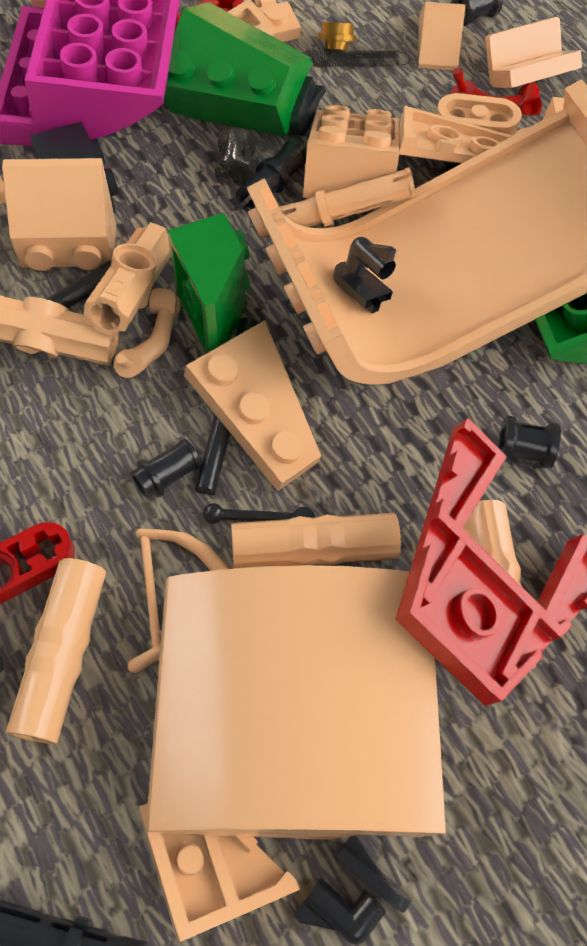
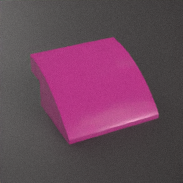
[0,0,180,146]

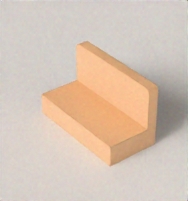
[485,17,582,88]

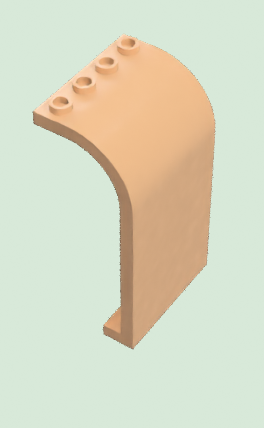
[247,79,587,385]

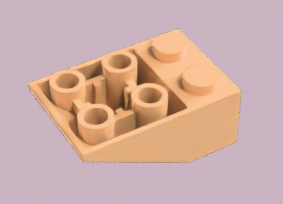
[303,105,399,198]

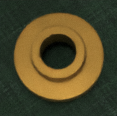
[317,22,357,50]

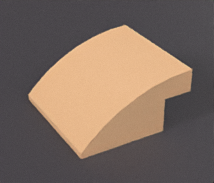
[146,565,446,839]

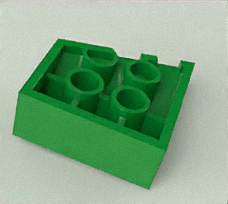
[164,2,312,137]

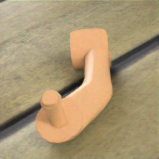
[114,288,181,378]

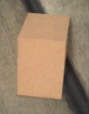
[418,2,465,70]

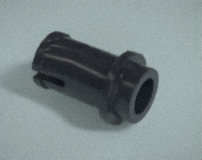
[130,438,202,499]

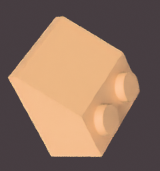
[2,158,116,271]

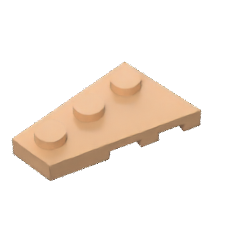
[399,106,513,163]
[184,320,321,491]

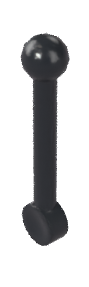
[203,503,315,524]

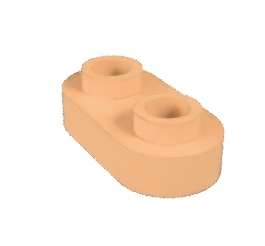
[436,93,522,135]

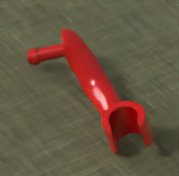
[451,68,542,116]

